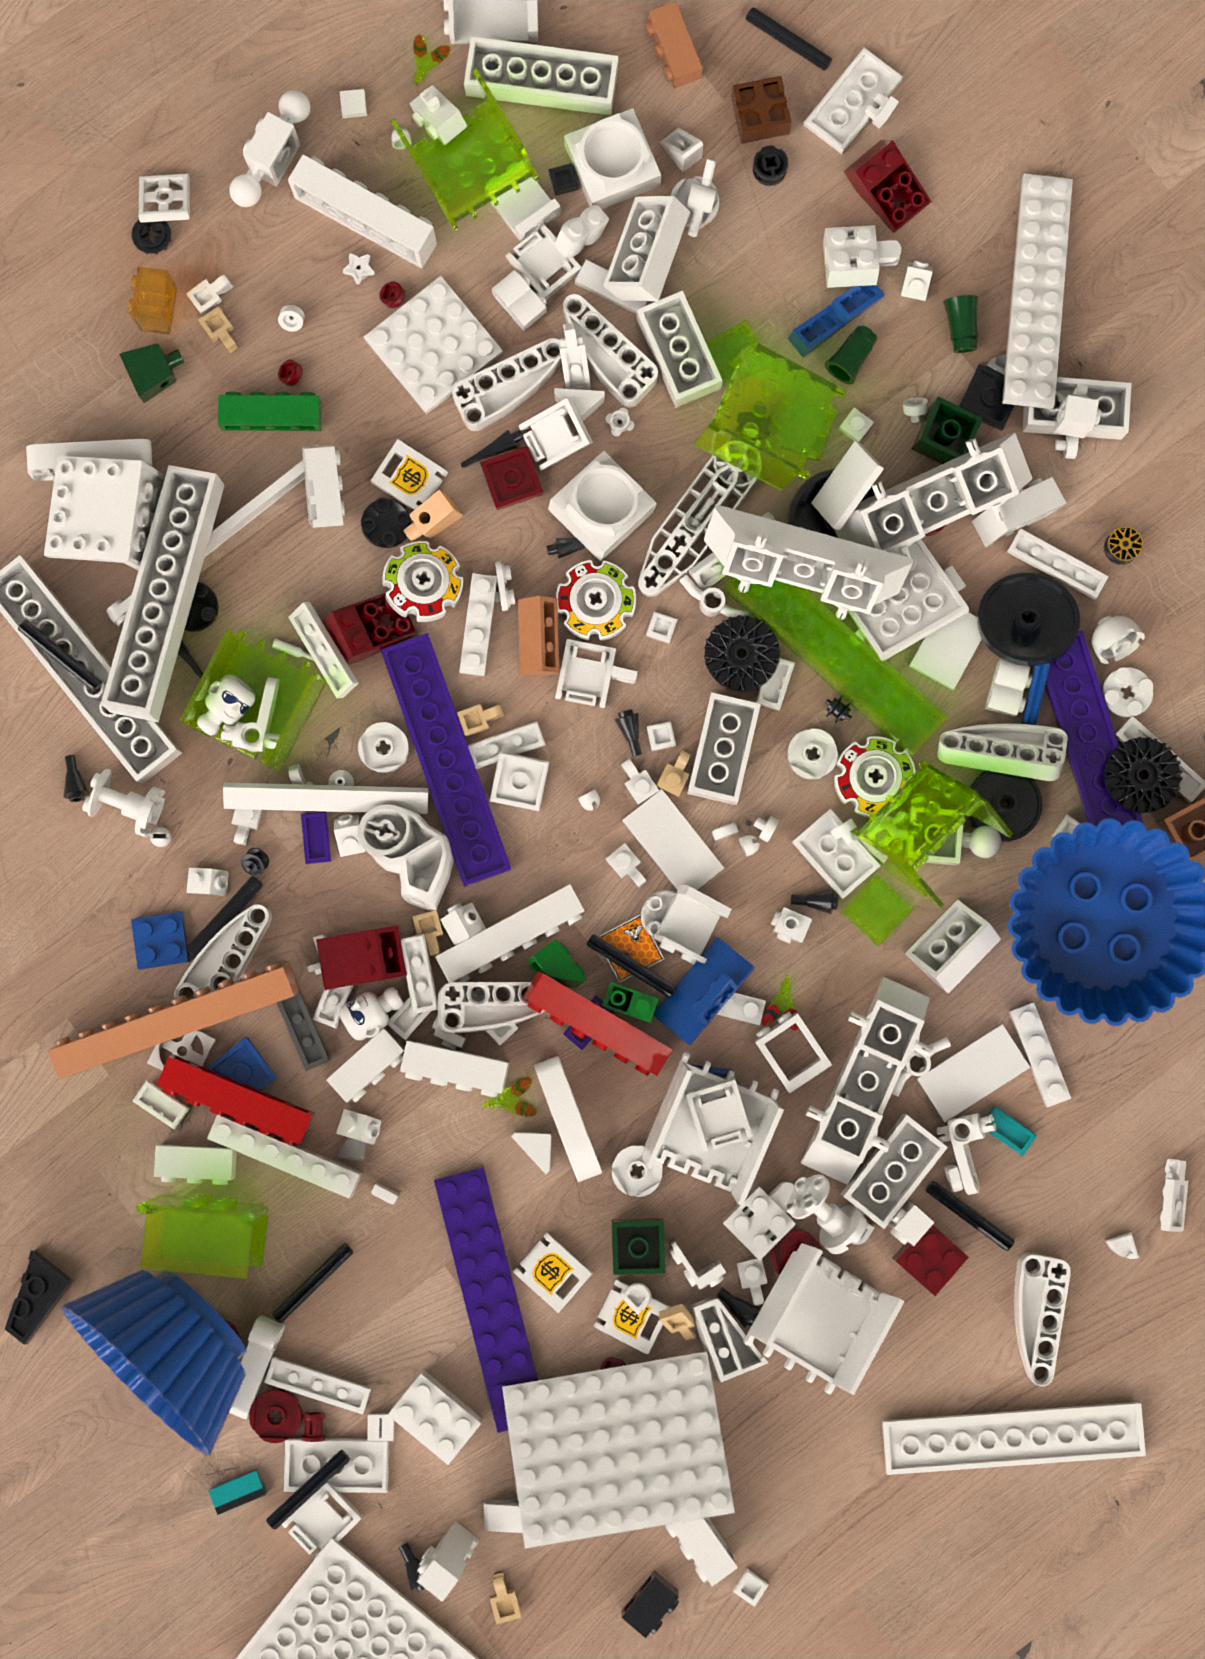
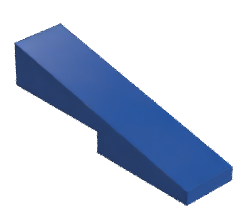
[788,285,885,357]

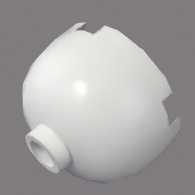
[1092,616,1145,664]

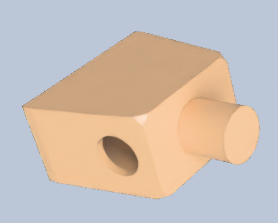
[404,490,464,542]

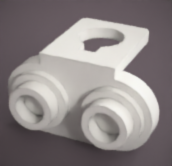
[495,561,515,611]

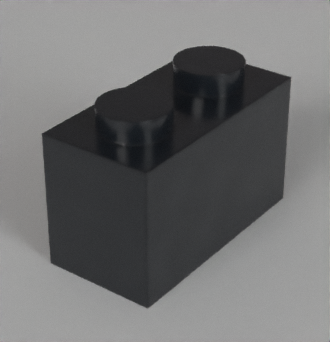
[621,1570,679,1638]

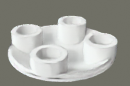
[641,890,676,938]

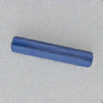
[1021,663,1050,725]

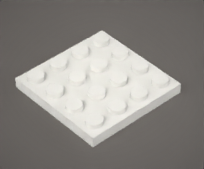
[364,276,503,415]
[848,539,969,662]

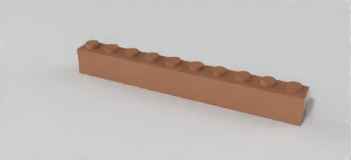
[48,961,300,1079]

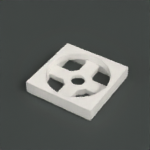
[138,173,190,222]
[147,1030,217,1070]

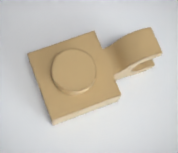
[198,306,238,354]
[457,704,504,737]
[656,751,691,798]
[412,910,444,957]
[659,1304,696,1341]
[490,1572,522,1625]

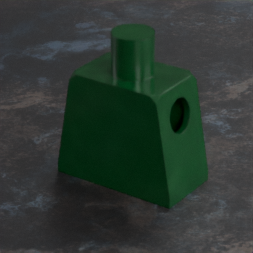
[119,344,185,403]

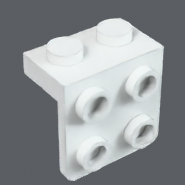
[669,1239,726,1289]

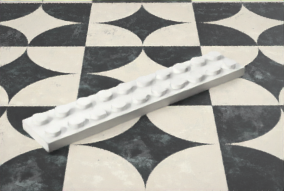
[1002,173,1073,409]
[882,1402,1146,1475]

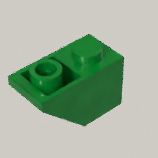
[527,939,587,988]
[602,982,658,1023]

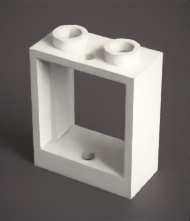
[754,1012,832,1094]

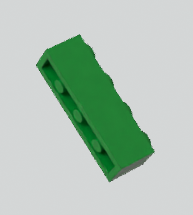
[218,391,322,431]

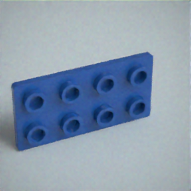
[653,938,755,1045]

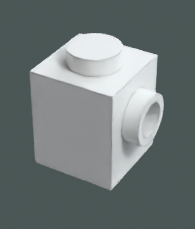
[440,903,486,946]
[771,907,812,944]

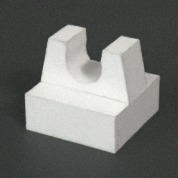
[865,93,899,128]

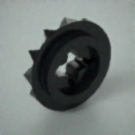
[132,220,172,255]

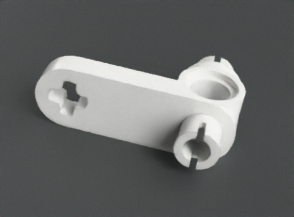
[221,677,280,752]
[937,1113,996,1195]

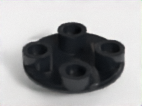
[361,498,411,548]
[184,582,219,632]

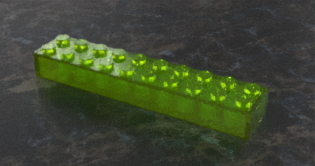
[724,577,947,757]

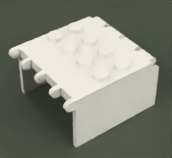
[642,1052,784,1206]
[744,1243,905,1395]

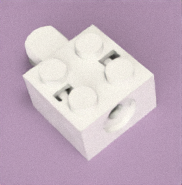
[823,225,902,288]
[721,1181,796,1261]

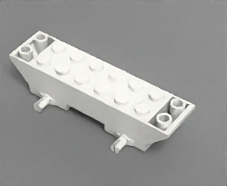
[834,432,1033,558]
[704,504,914,620]
[801,977,933,1185]

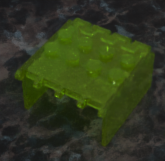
[390,68,540,231]
[693,342,846,491]
[180,629,327,772]
[852,760,1013,908]
[136,1194,268,1278]

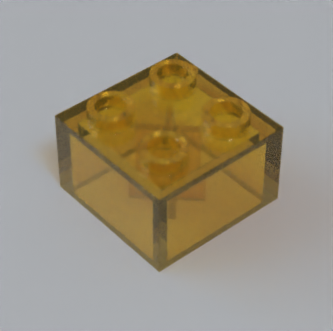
[128,267,177,335]

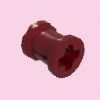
[302,1412,326,1442]

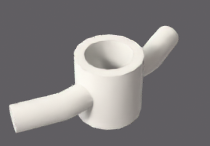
[687,159,717,237]
[679,575,749,618]
[892,1037,951,1097]

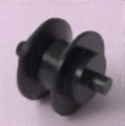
[825,696,852,723]
[241,848,269,876]

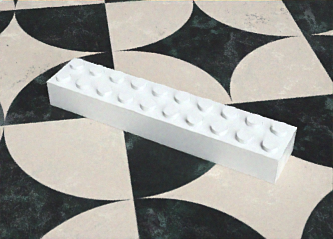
[101,465,225,722]
[0,555,182,785]

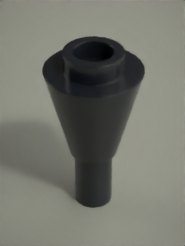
[614,709,642,757]
[63,755,89,802]
[791,889,838,915]
[716,1288,760,1328]
[399,1543,425,1592]

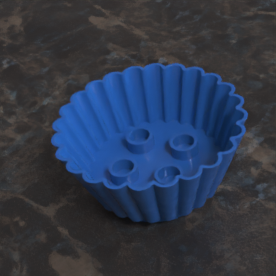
[1007,818,1205,1026]
[60,1269,246,1456]

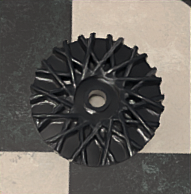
[704,615,780,692]
[1104,737,1183,813]
[965,771,1042,842]

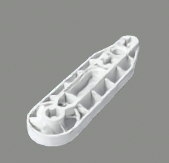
[638,438,763,597]

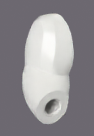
[358,805,454,911]

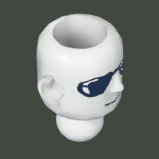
[197,675,255,736]
[339,987,404,1040]

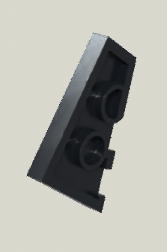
[5,1250,74,1345]

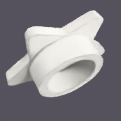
[343,253,375,284]

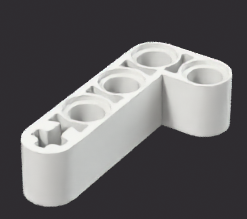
[229,1315,285,1420]

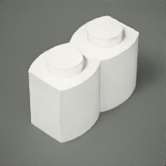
[555,205,609,258]
[492,270,547,331]
[985,659,1033,717]

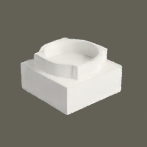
[564,108,661,209]
[548,451,657,562]

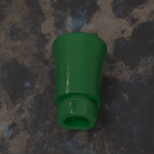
[943,295,978,353]
[825,325,877,384]

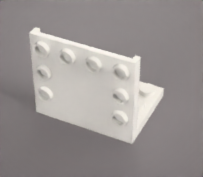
[44,456,165,571]

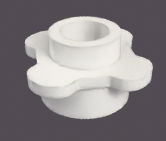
[605,408,634,437]

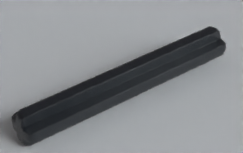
[746,7,832,71]
[18,620,102,692]
[186,876,263,958]
[587,934,677,998]
[926,1181,1015,1251]
[272,1243,353,1323]
[266,1450,350,1530]

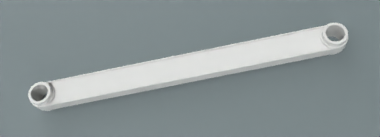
[106,445,317,628]

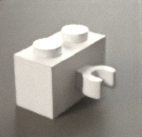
[409,85,467,145]
[1054,384,1101,438]

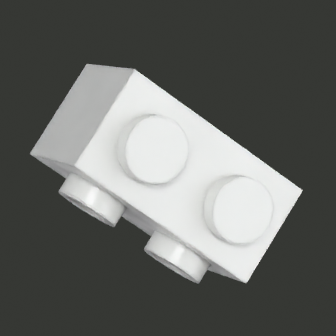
[888,1201,934,1246]

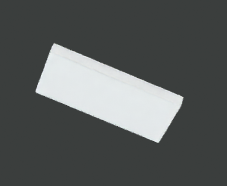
[803,47,903,154]
[622,789,724,891]
[916,1024,1030,1122]
[284,1437,389,1493]

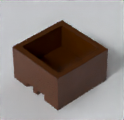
[731,76,792,144]

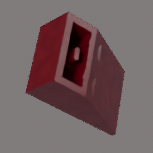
[843,140,931,233]
[322,593,417,665]
[316,925,407,990]

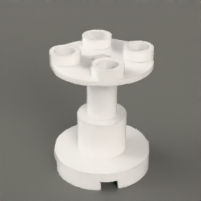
[83,769,165,838]
[785,1175,867,1254]

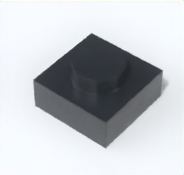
[548,163,579,196]

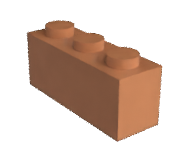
[645,1,703,88]
[518,595,559,677]

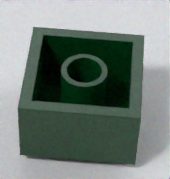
[911,396,983,464]
[612,1218,665,1275]

